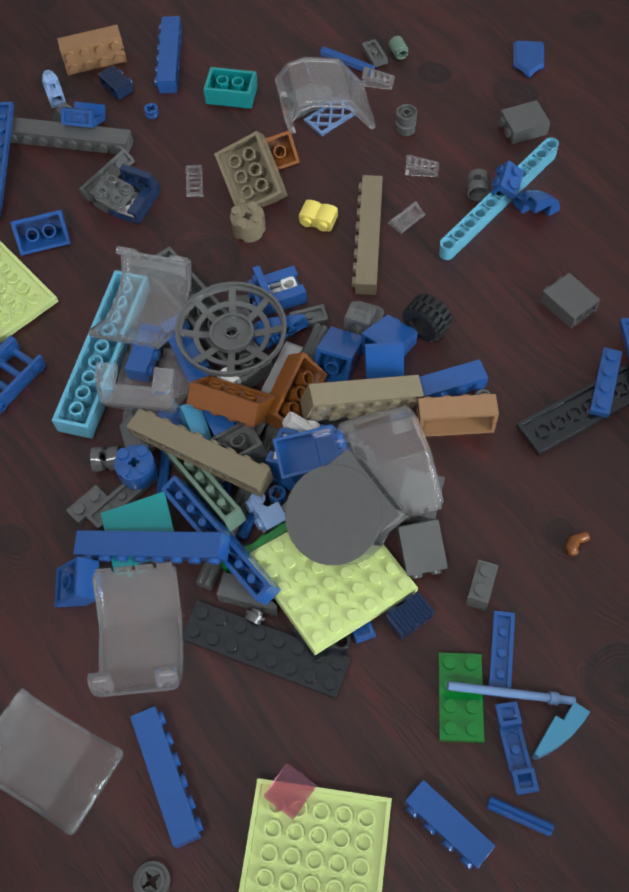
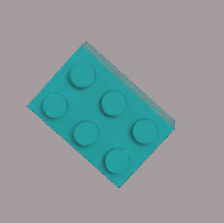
[203,67,258,109]

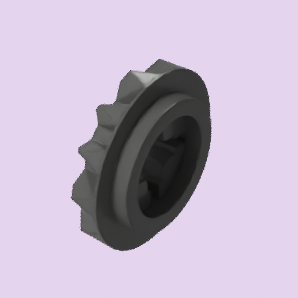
[133,861,171,892]

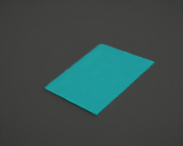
[101,491,174,572]

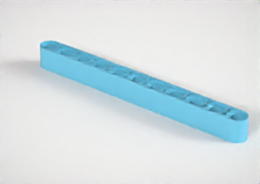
[439,137,559,260]

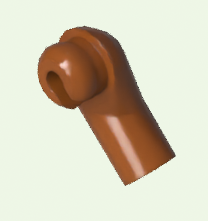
[565,531,590,556]

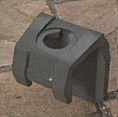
[89,174,134,213]
[343,301,384,335]

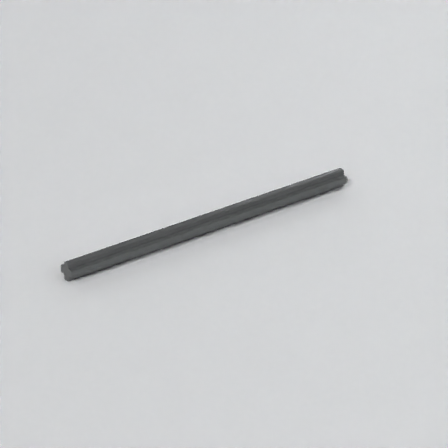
[195,323,328,591]

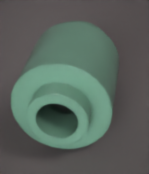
[389,36,408,60]

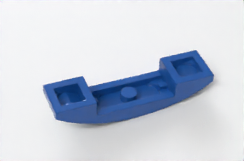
[495,701,540,795]

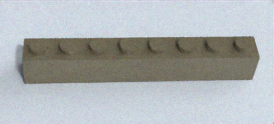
[352,175,383,295]
[126,408,274,498]

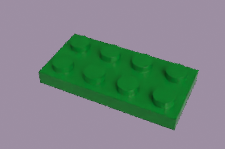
[438,653,484,743]

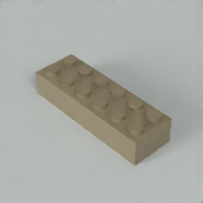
[300,375,424,422]

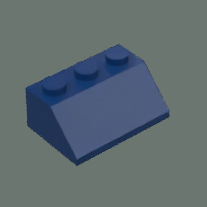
[10,209,71,256]

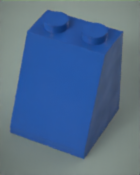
[362,315,418,357]
[314,326,362,382]

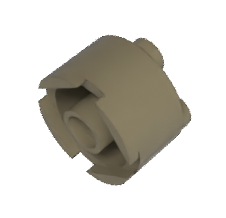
[230,201,266,243]

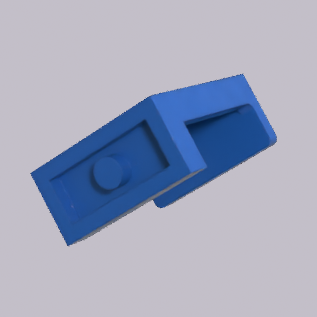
[61,101,106,128]

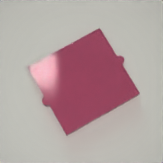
[263,763,317,820]

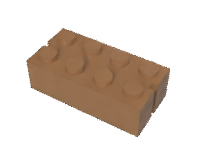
[57,25,127,75]
[416,393,499,437]

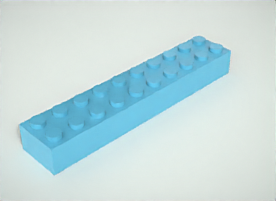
[52,270,152,439]

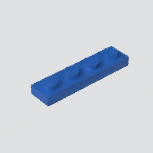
[589,347,622,418]
[488,610,515,699]

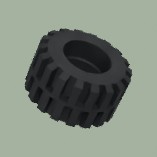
[402,293,452,342]

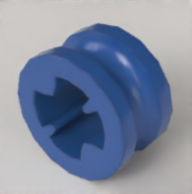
[144,103,159,119]
[268,485,287,504]

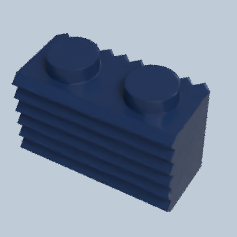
[98,65,133,101]
[385,592,435,640]

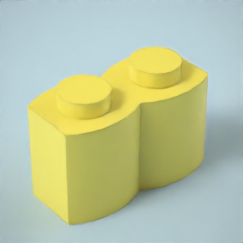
[299,200,338,231]

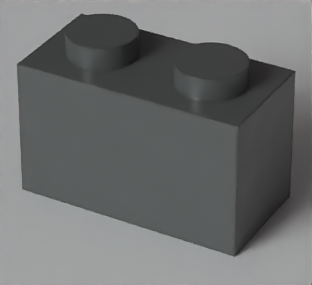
[466,559,499,611]

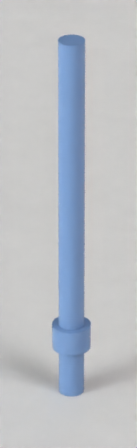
[447,681,576,706]

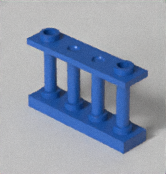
[0,335,47,413]

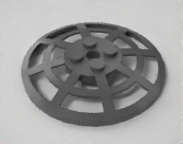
[175,282,287,377]

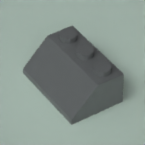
[208,422,268,484]

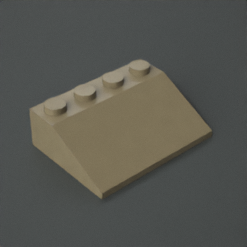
[214,131,288,208]

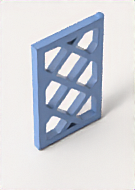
[303,96,358,136]

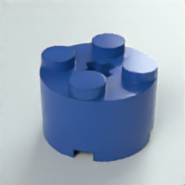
[114,445,158,490]

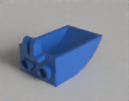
[273,424,347,479]

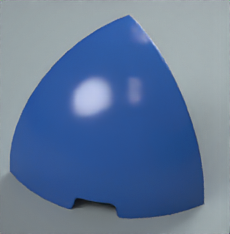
[512,190,560,217]

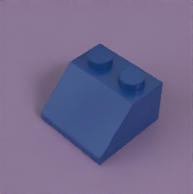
[54,556,100,608]

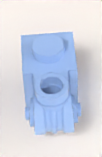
[42,70,66,108]
[244,494,285,534]

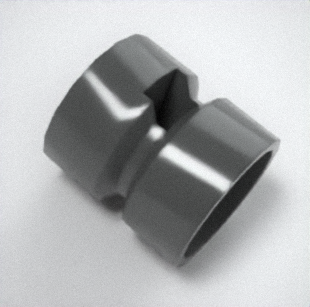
[395,104,417,136]
[467,169,489,201]
[90,446,121,472]

